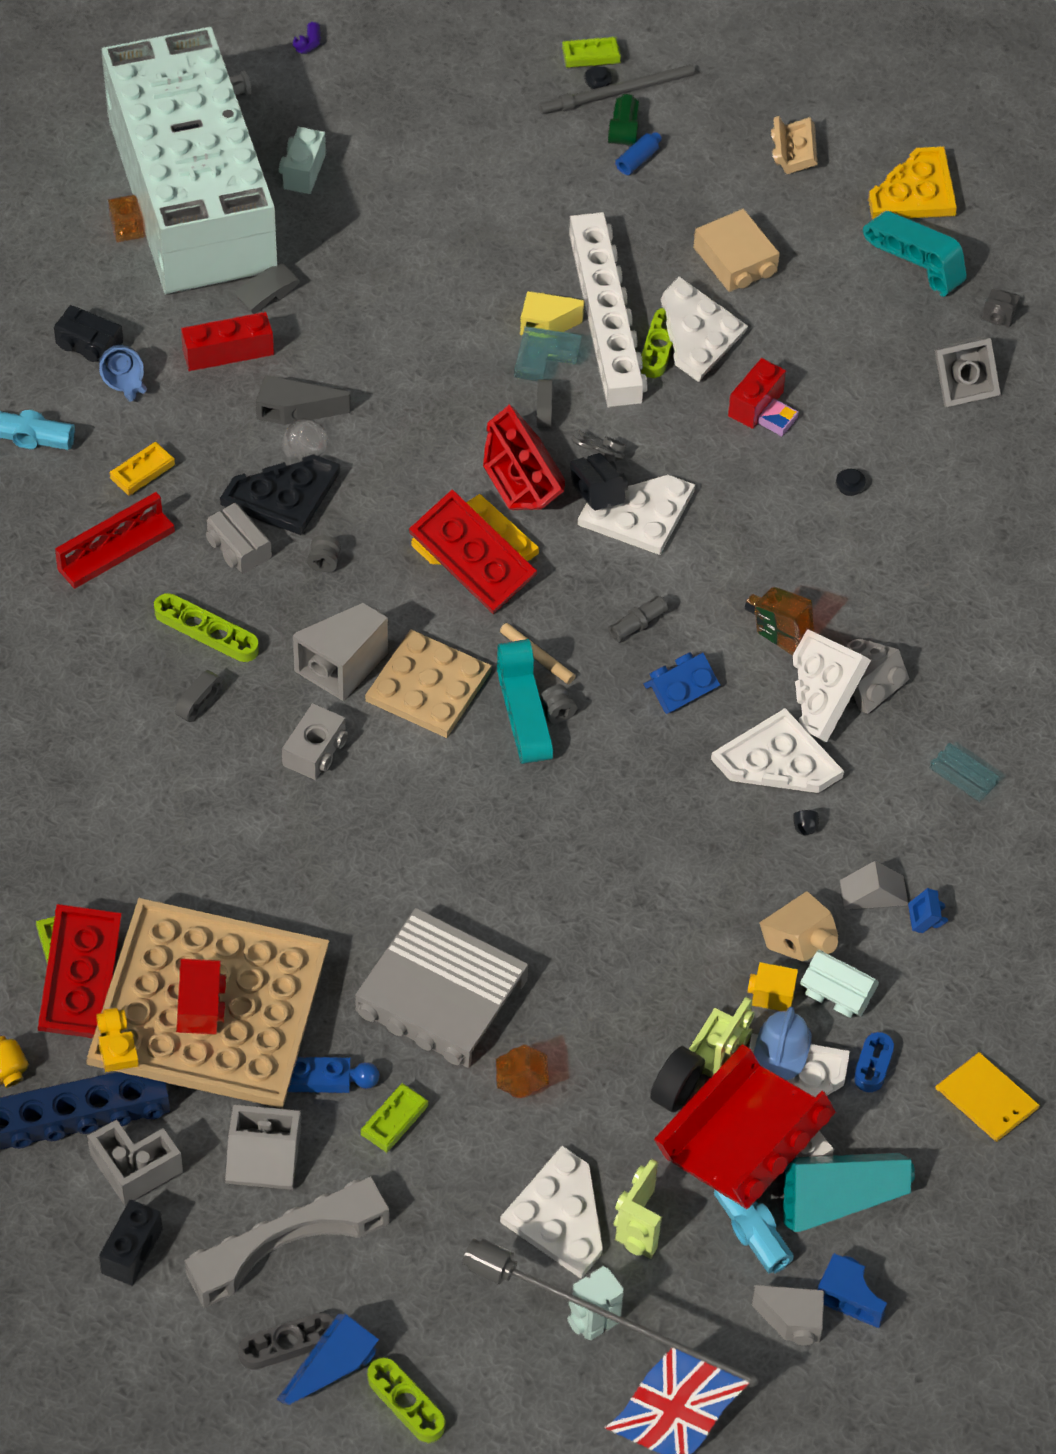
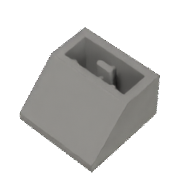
[225,1105,301,1190]

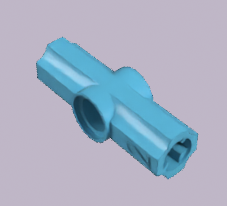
[0,410,75,450]
[714,1189,794,1274]

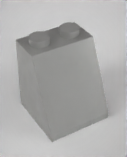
[293,603,388,701]

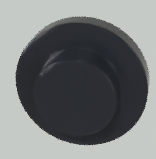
[584,66,612,89]
[836,469,866,496]

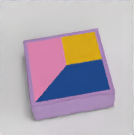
[758,399,798,436]

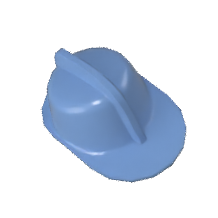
[754,1007,812,1081]

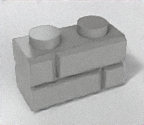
[206,503,272,574]

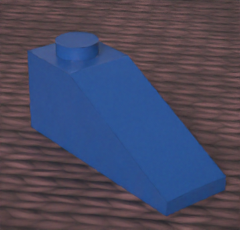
[277,1314,379,1405]

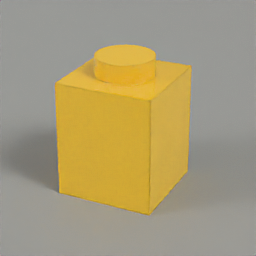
[747,962,798,1011]

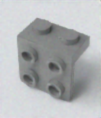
[847,639,910,714]

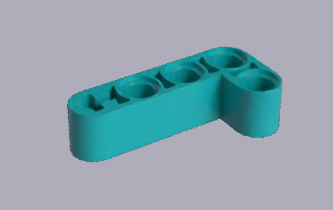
[863,211,967,297]
[497,639,553,764]

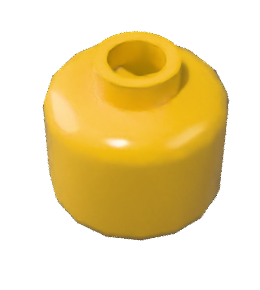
[0,1036,29,1088]

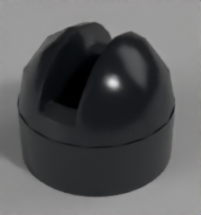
[793,810,819,836]

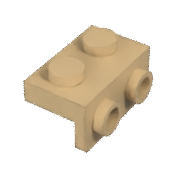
[771,116,818,174]

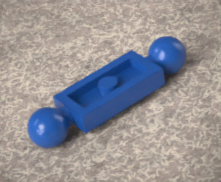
[288,1057,380,1093]

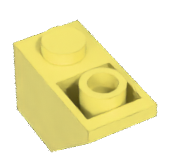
[520,291,584,340]

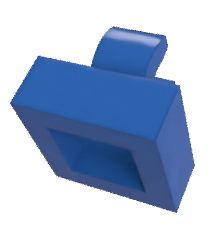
[908,888,948,933]

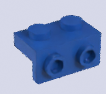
[643,652,720,714]

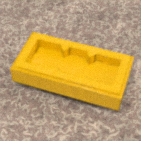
[109,441,175,496]

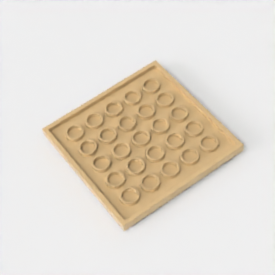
[87,898,329,1109]

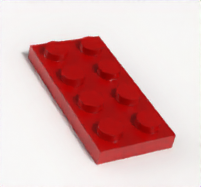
[409,489,537,615]
[37,904,122,1038]

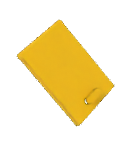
[935,1052,1039,1142]

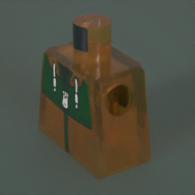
[745,587,814,656]

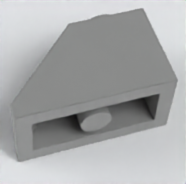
[752,1285,824,1345]

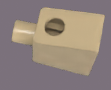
[760,891,838,961]

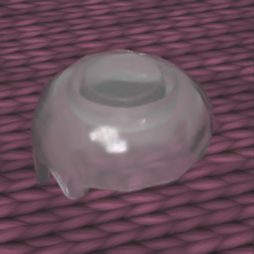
[281,418,329,461]

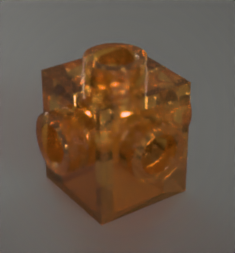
[496,1044,549,1098]

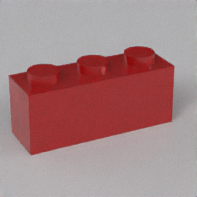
[181,312,274,371]

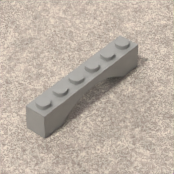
[185,1177,389,1308]

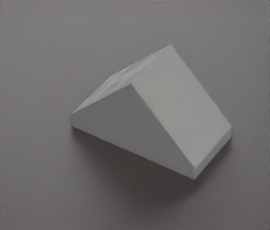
[840,861,908,910]

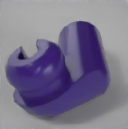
[293,22,320,54]

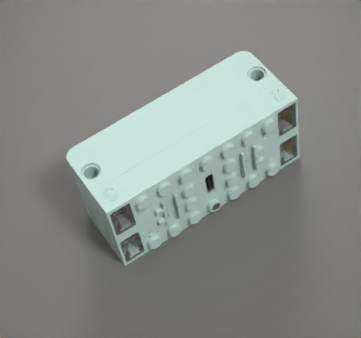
[101,27,277,294]

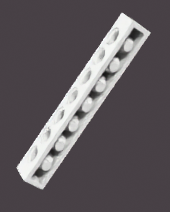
[569,212,647,407]

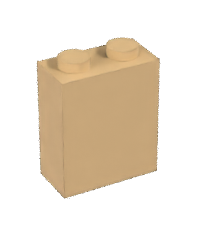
[694,209,779,292]

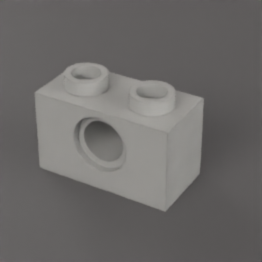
[282,703,348,780]

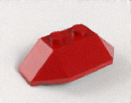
[483,404,565,510]

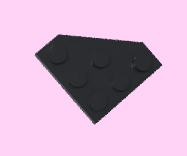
[220,454,340,535]

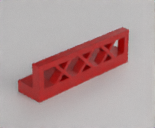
[55,492,175,589]

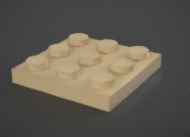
[365,629,491,738]

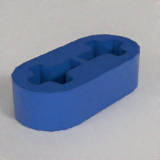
[854,1032,894,1093]

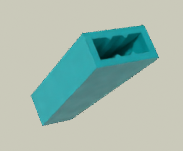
[783,1153,915,1232]

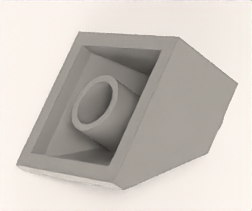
[935,336,1001,407]

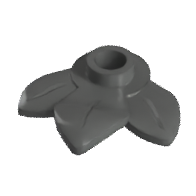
[572,430,627,461]

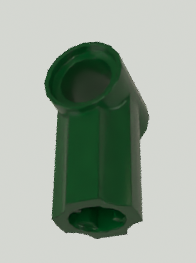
[608,94,639,146]

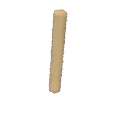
[500,623,576,685]

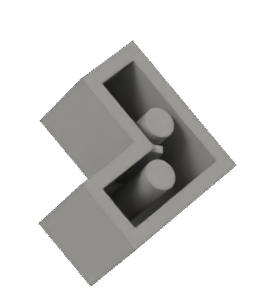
[87,1119,183,1205]

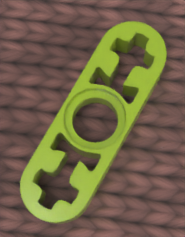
[640,308,673,378]
[368,1358,445,1443]

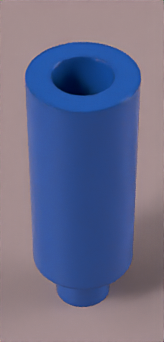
[615,132,662,175]

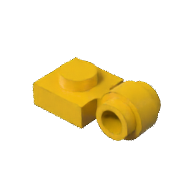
[97,1007,138,1072]

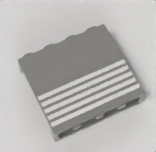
[355,908,528,1068]

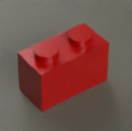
[728,358,786,429]
[176,959,226,1035]

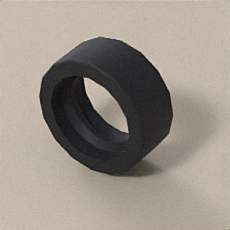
[650,1046,705,1113]

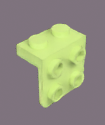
[689,997,755,1077]
[613,1159,661,1259]

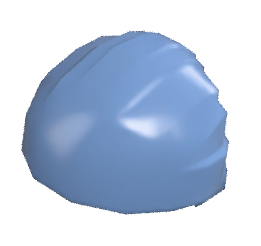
[99,345,147,402]

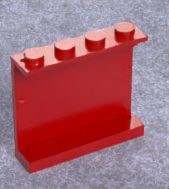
[654,1044,836,1209]

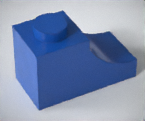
[817,1253,887,1328]

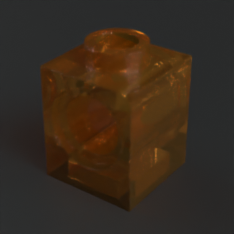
[108,194,144,243]

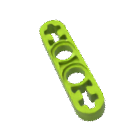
[154,593,259,662]

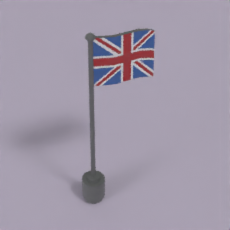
[462,1239,759,1454]

